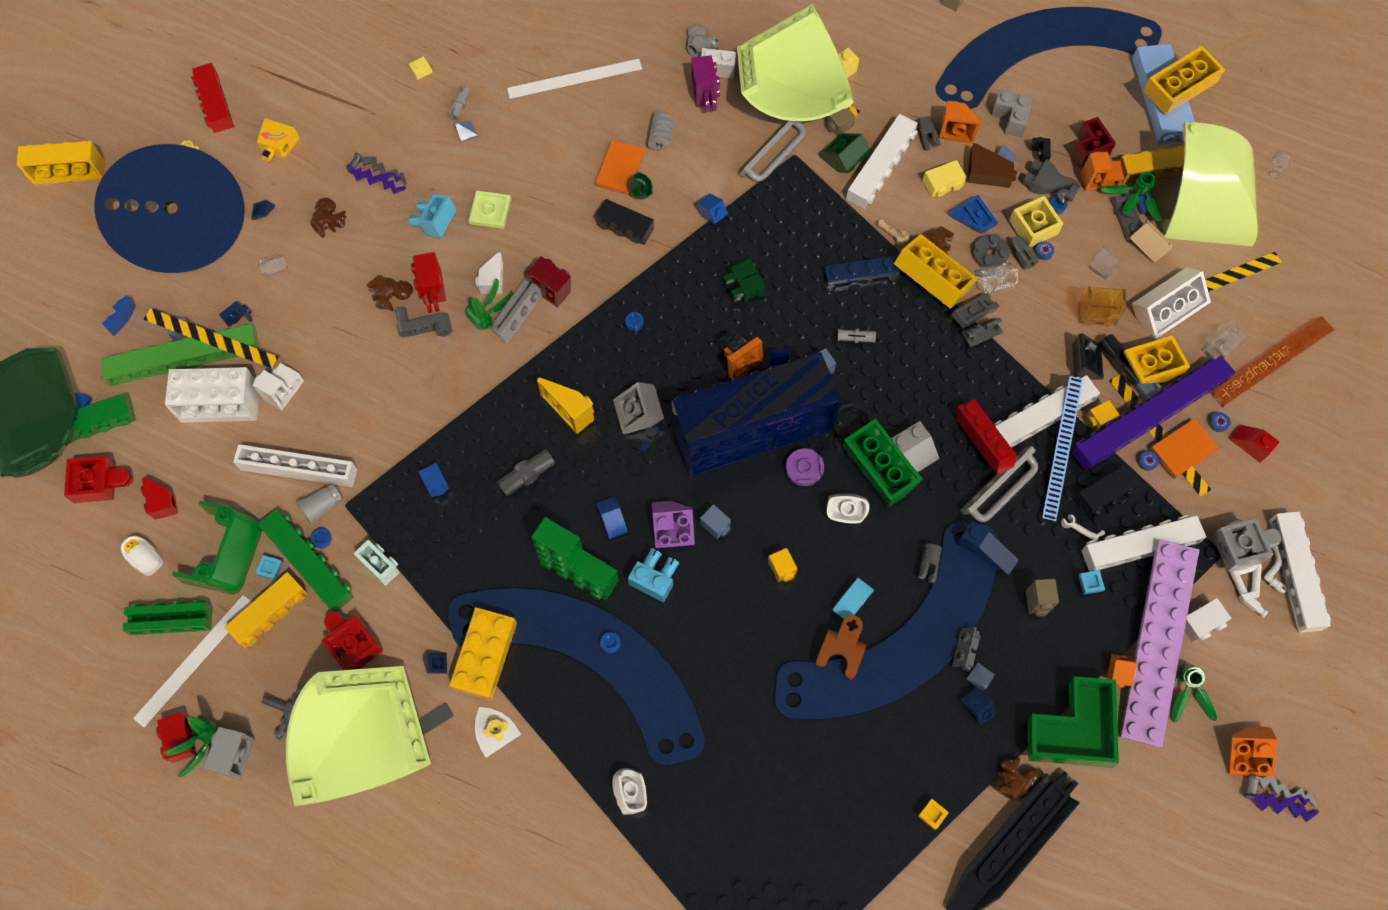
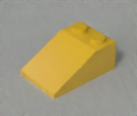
[1123,335,1190,384]
[537,377,594,434]

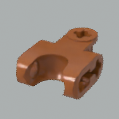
[816,615,867,680]

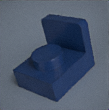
[219,301,253,327]

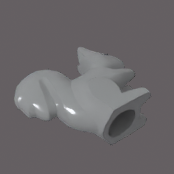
[687,24,719,57]

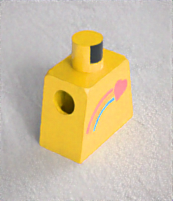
[257,118,300,162]

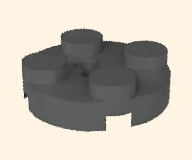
[973,234,1010,270]

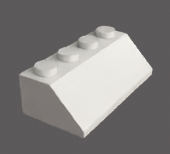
[1132,267,1211,339]

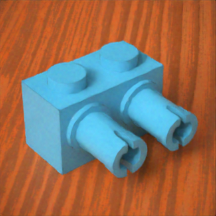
[408,194,457,238]
[628,548,679,603]

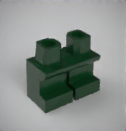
[723,259,766,303]

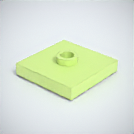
[468,190,512,229]

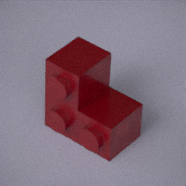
[1071,116,1116,168]
[527,256,571,308]

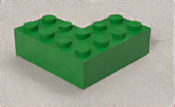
[531,517,619,601]
[1028,676,1119,768]

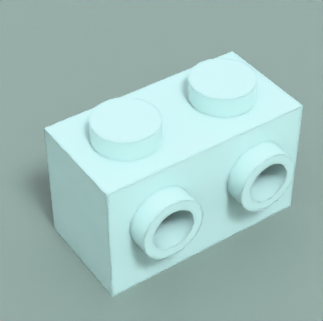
[353,540,400,586]

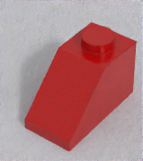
[1229,425,1280,463]

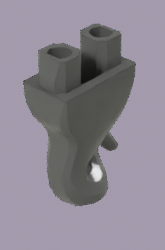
[1023,159,1081,204]

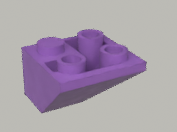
[652,501,695,548]

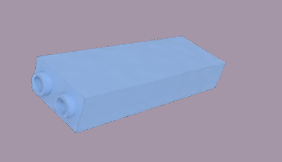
[1132,44,1195,143]

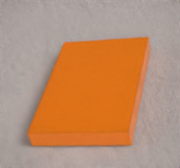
[595,140,645,195]
[1150,418,1219,479]

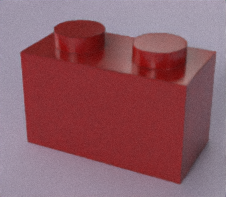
[156,712,197,763]

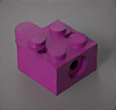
[691,55,720,112]

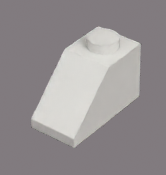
[475,253,503,294]

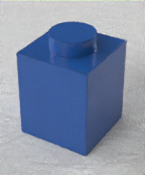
[697,193,728,224]
[419,463,449,497]

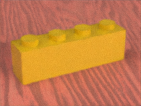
[1120,146,1184,183]
[224,572,308,649]

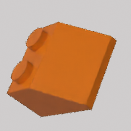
[939,101,981,144]

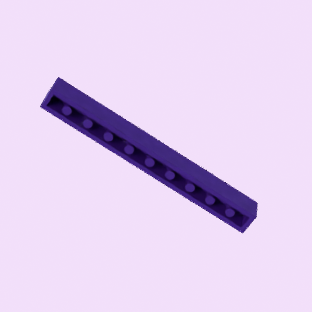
[1071,356,1236,471]

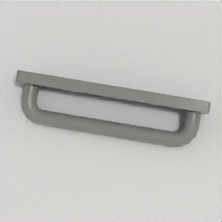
[739,121,806,182]
[491,274,543,344]
[960,446,1038,522]

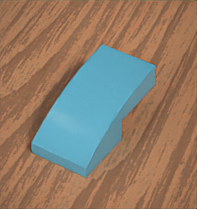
[833,578,874,619]

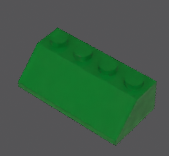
[843,419,923,507]

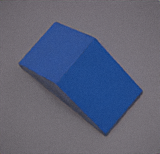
[596,497,628,539]

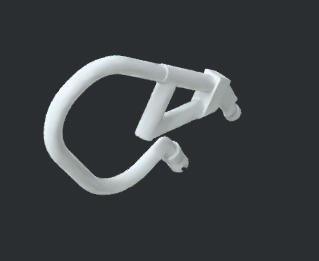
[1226,521,1287,618]

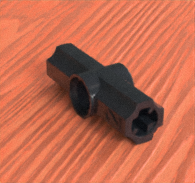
[1099,334,1140,387]

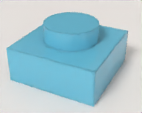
[255,555,283,581]
[1078,570,1105,595]

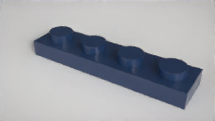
[824,256,900,285]

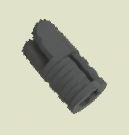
[917,116,941,151]
[1012,236,1039,270]
[918,544,942,583]

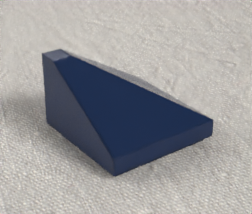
[251,200,275,220]
[423,653,447,674]

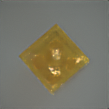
[1078,287,1126,327]

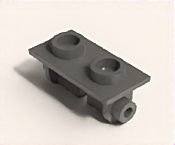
[962,318,1003,347]
[952,627,981,671]

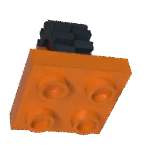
[719,330,763,382]

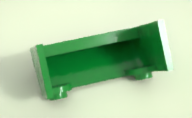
[172,501,263,594]

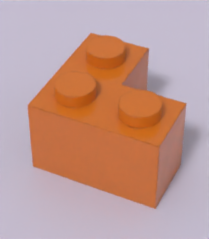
[1081,152,1124,191]

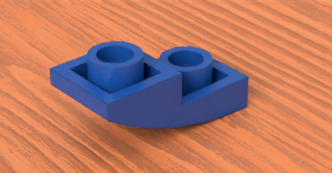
[102,295,136,336]

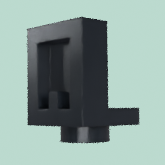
[1029,137,1051,163]

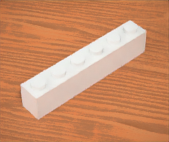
[846,114,918,209]
[994,375,1100,448]
[233,444,357,488]
[1269,512,1331,633]
[1081,515,1206,572]

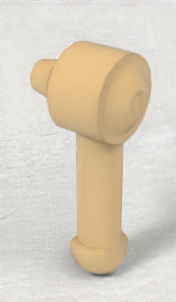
[877,219,910,247]

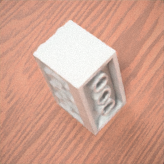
[165,367,259,423]

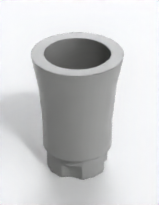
[296,484,343,524]

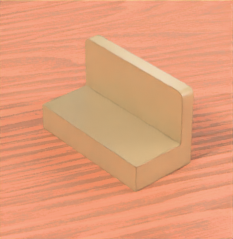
[1130,220,1173,263]

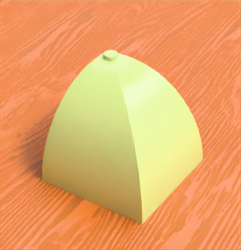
[737,4,854,121]
[1163,122,1258,246]
[286,666,431,806]

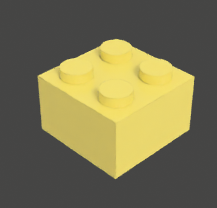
[1009,196,1064,247]

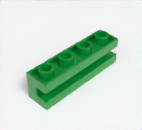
[122,600,213,636]

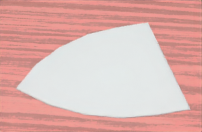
[475,707,521,758]

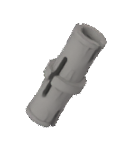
[448,86,470,121]
[838,328,876,343]

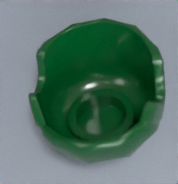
[627,172,653,200]

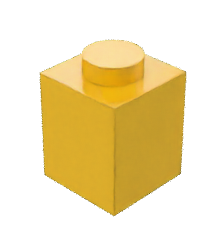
[1085,400,1120,431]
[768,548,797,582]

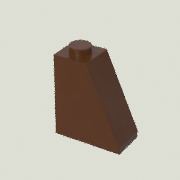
[967,143,1017,188]

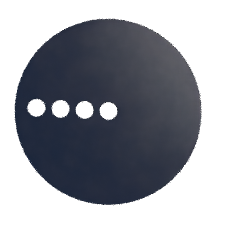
[94,144,245,273]

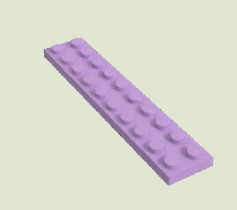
[1119,540,1199,748]

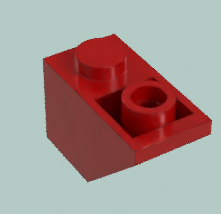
[141,477,178,520]

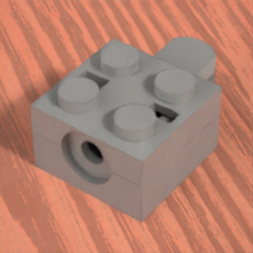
[1212,518,1281,572]

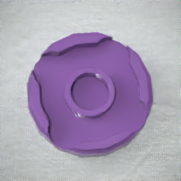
[785,448,824,486]

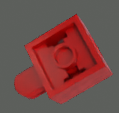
[411,252,447,313]
[64,456,132,503]
[321,612,383,670]

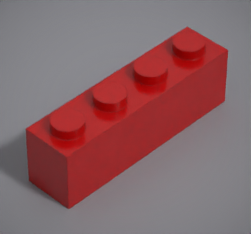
[191,63,235,133]
[957,399,1016,475]

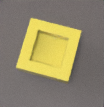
[409,56,433,80]

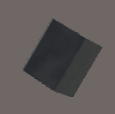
[1072,333,1104,380]

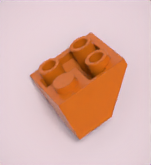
[1229,726,1277,777]

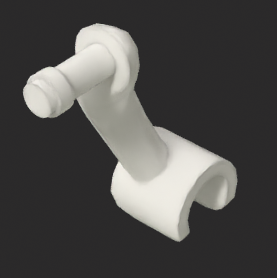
[1061,515,1105,540]

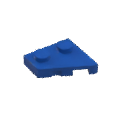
[948,195,998,234]

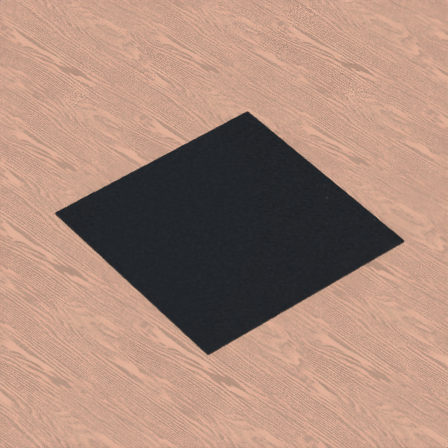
[346,155,1221,910]

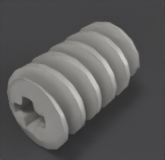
[648,110,674,150]

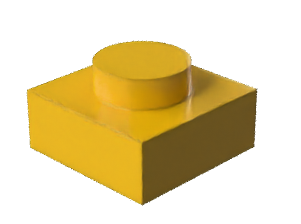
[918,799,949,830]

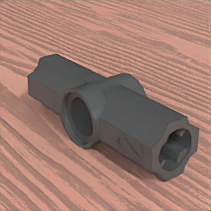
[497,449,555,496]

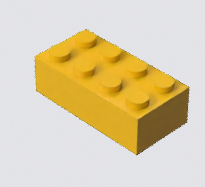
[1143,46,1225,115]
[16,141,105,184]
[894,234,978,309]
[449,607,517,701]

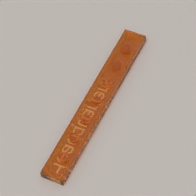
[1210,316,1334,408]

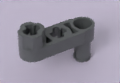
[395,307,453,337]

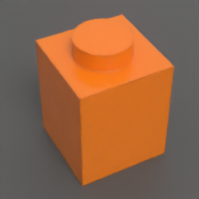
[1107,654,1137,688]

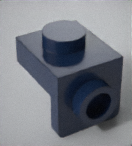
[961,687,996,725]

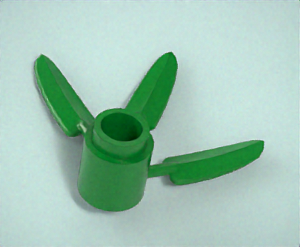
[1101,172,1162,221]
[465,278,513,330]
[1171,664,1217,723]
[164,716,219,777]

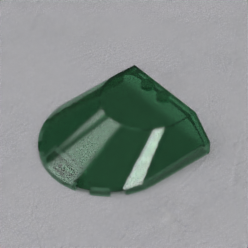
[0,348,78,478]

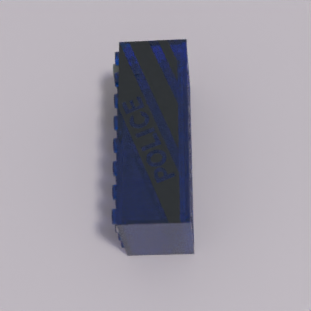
[672,352,842,477]

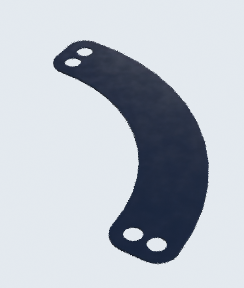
[936,7,1162,109]
[775,522,999,719]
[448,588,705,765]

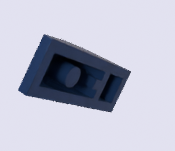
[958,521,1019,576]

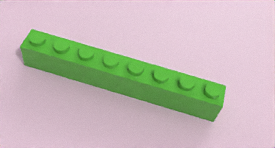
[101,324,260,386]

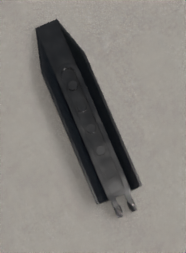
[945,771,1080,910]

